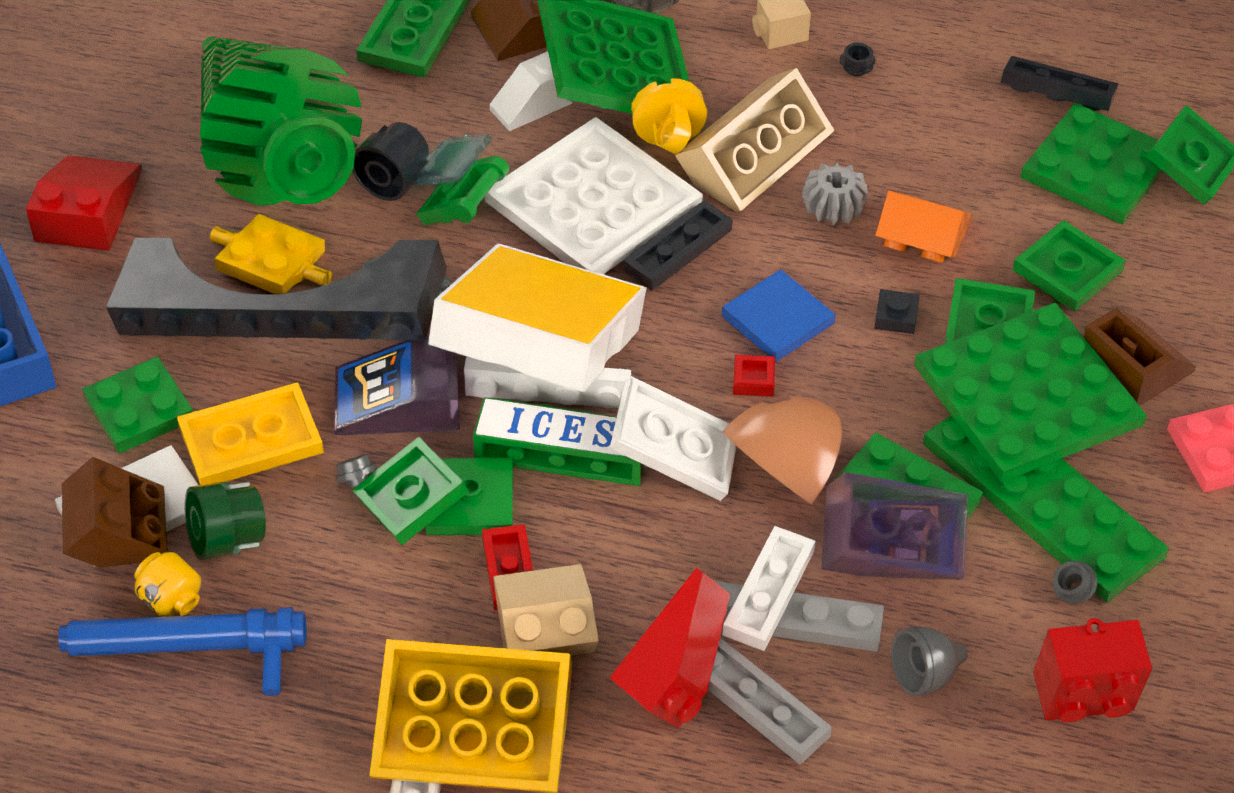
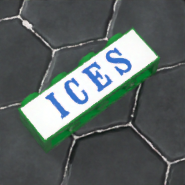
[473,397,645,487]

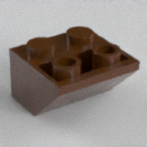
[1084,308,1196,406]
[62,457,168,568]

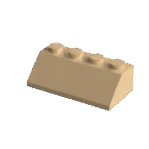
[675,68,834,212]

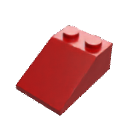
[26,155,142,251]
[609,567,730,729]

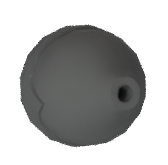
[891,626,968,696]

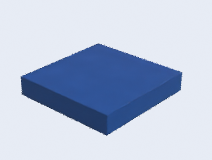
[721,269,835,362]

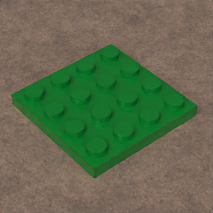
[537,0,690,114]
[914,302,1147,482]

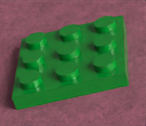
[1020,103,1163,225]

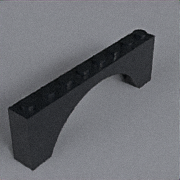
[106,238,447,340]

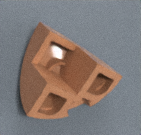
[723,396,842,505]

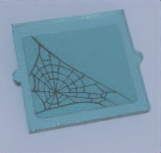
[413,134,492,186]

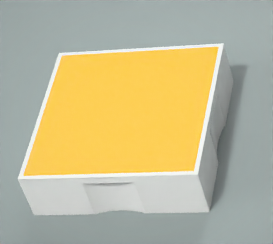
[428,243,646,392]

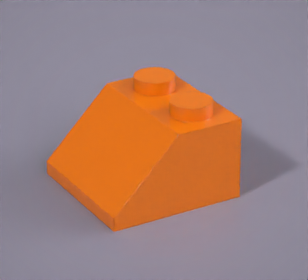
[875,190,973,263]

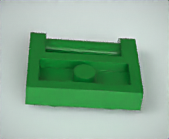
[416,156,510,225]

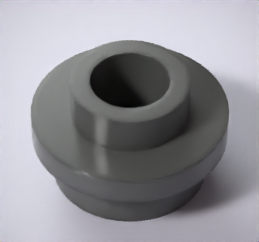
[335,454,377,488]
[1053,561,1097,605]

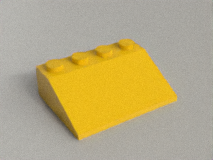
[369,639,572,793]

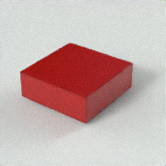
[733,354,775,397]

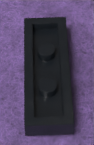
[1001,56,1119,111]
[623,200,733,291]

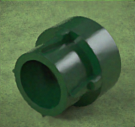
[184,481,266,560]

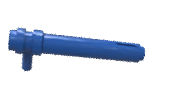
[58,607,307,696]

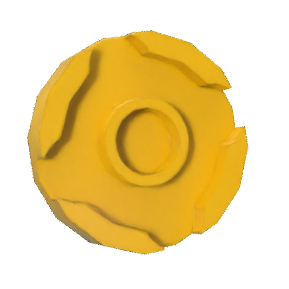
[631,78,707,154]

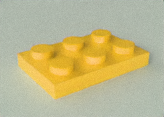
[177,382,324,485]

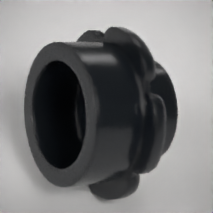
[839,43,876,76]

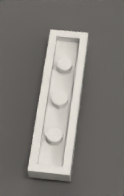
[464,357,631,408]

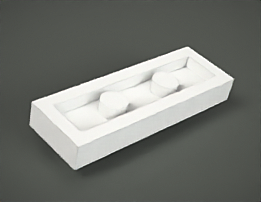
[722,526,815,651]

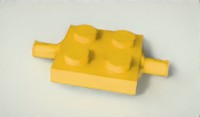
[210,214,332,294]

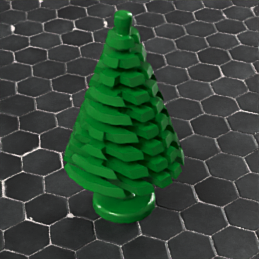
[199,37,362,206]

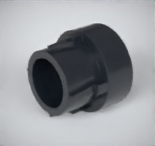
[352,122,429,201]

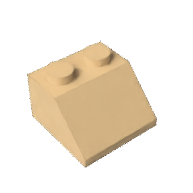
[493,564,599,656]

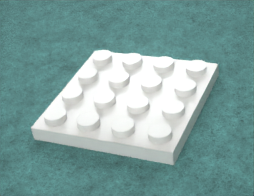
[485,117,703,274]

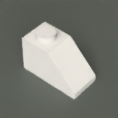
[490,51,572,131]

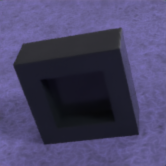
[874,289,920,334]

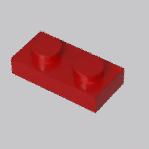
[482,524,533,610]

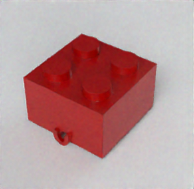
[1033,618,1153,722]

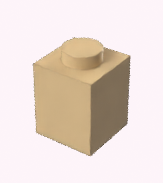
[752,0,811,49]

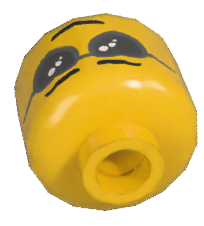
[134,552,201,617]

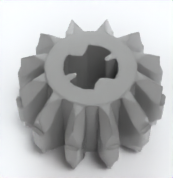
[802,161,868,226]

